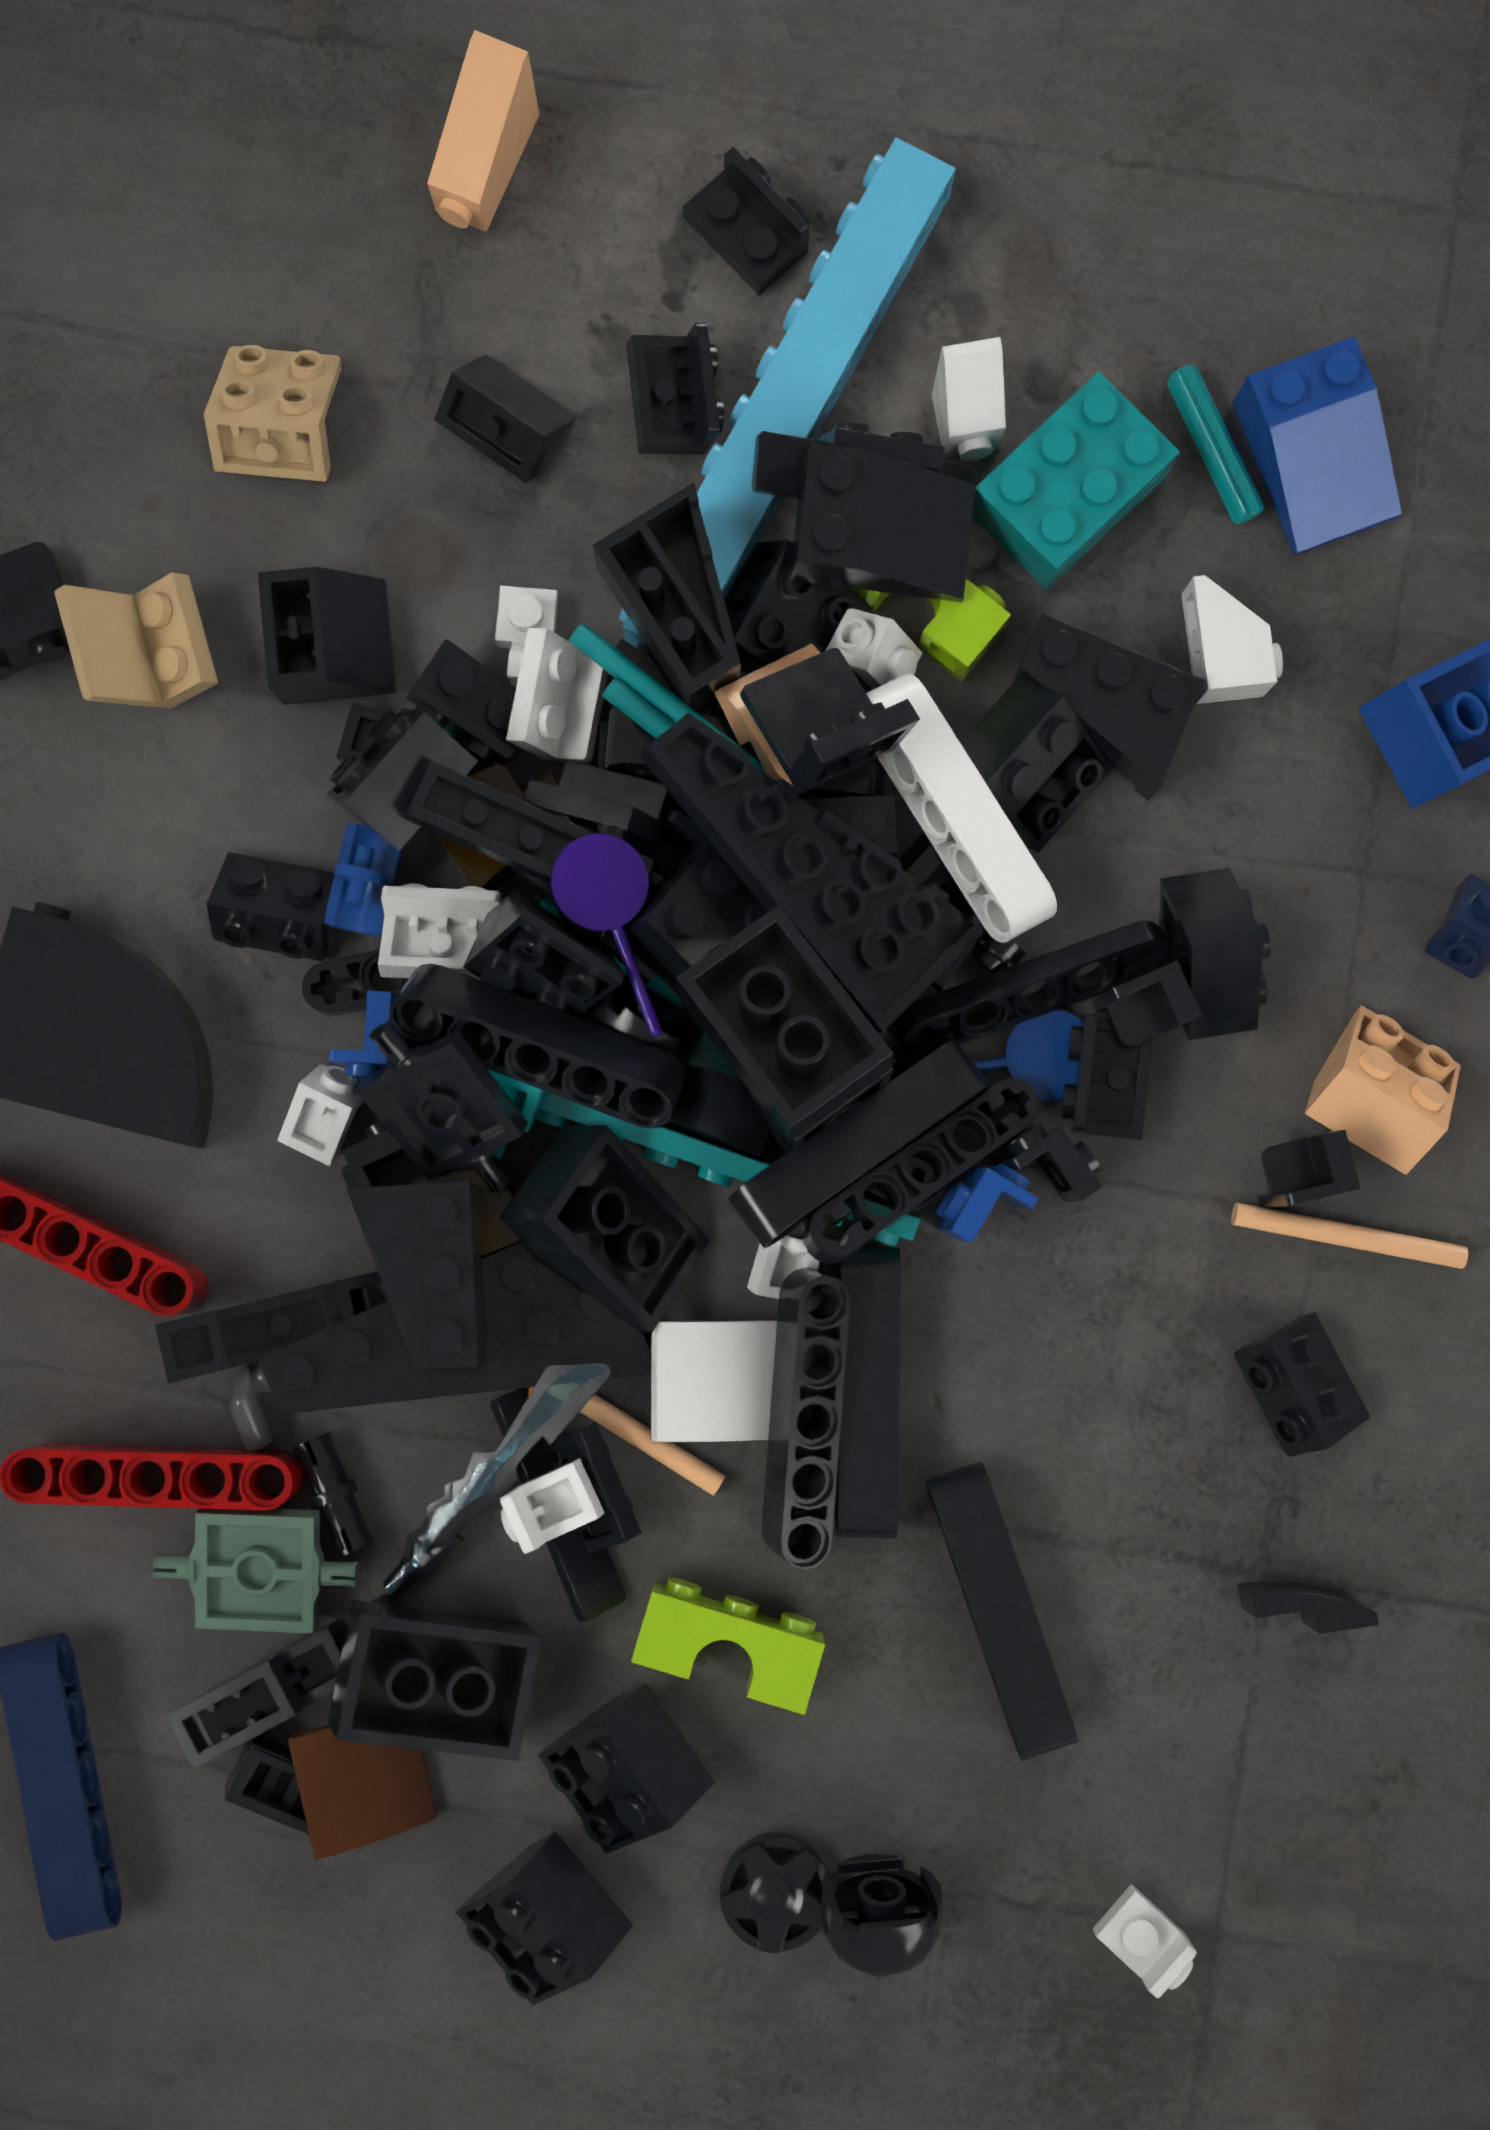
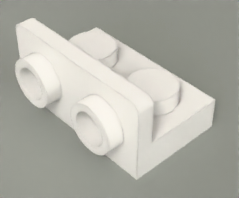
[506,627,609,763]

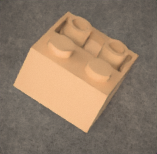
[1305,1005,1461,1175]

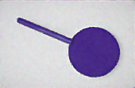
[551,834,662,1037]

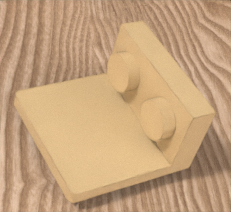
[204,345,342,482]
[55,572,218,709]

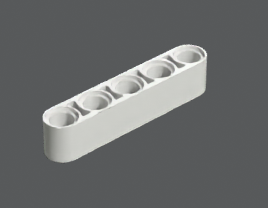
[866,673,1057,943]

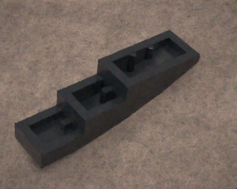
[166,1589,401,1770]

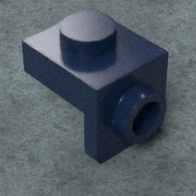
[1425,873,1490,978]

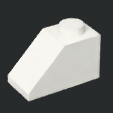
[931,337,1006,461]
[1181,575,1283,704]

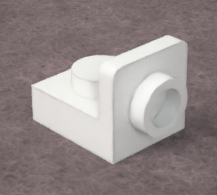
[277,1064,365,1166]
[1092,1884,1197,1998]

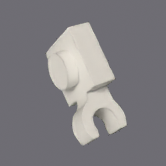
[495,586,559,688]

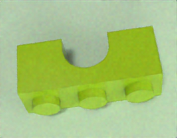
[851,579,1012,682]
[631,1578,825,1715]

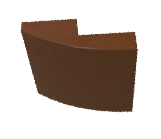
[288,1724,437,1860]

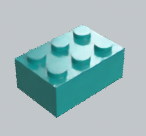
[972,371,1180,591]

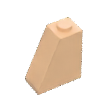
[427,30,540,232]

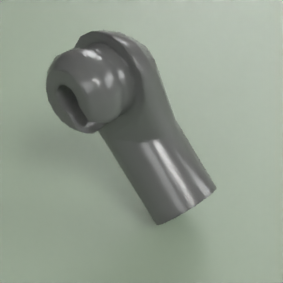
[229,1363,273,1451]

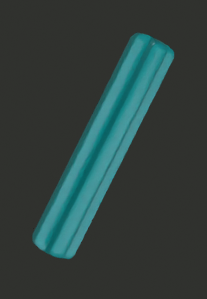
[1167,364,1264,525]

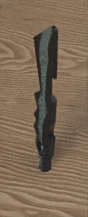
[383,1363,612,1597]

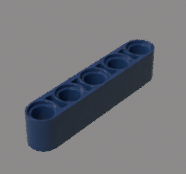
[0,1633,122,1941]

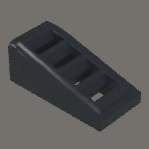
[225,1735,309,1835]

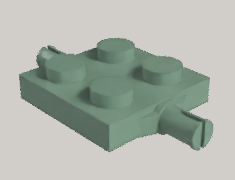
[153,1508,360,1634]

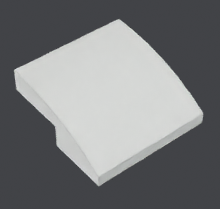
[651,1320,777,1442]

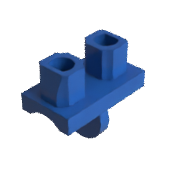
[323,822,405,938]

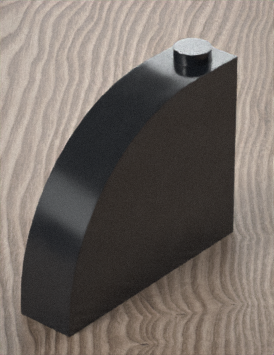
[0,902,213,1149]

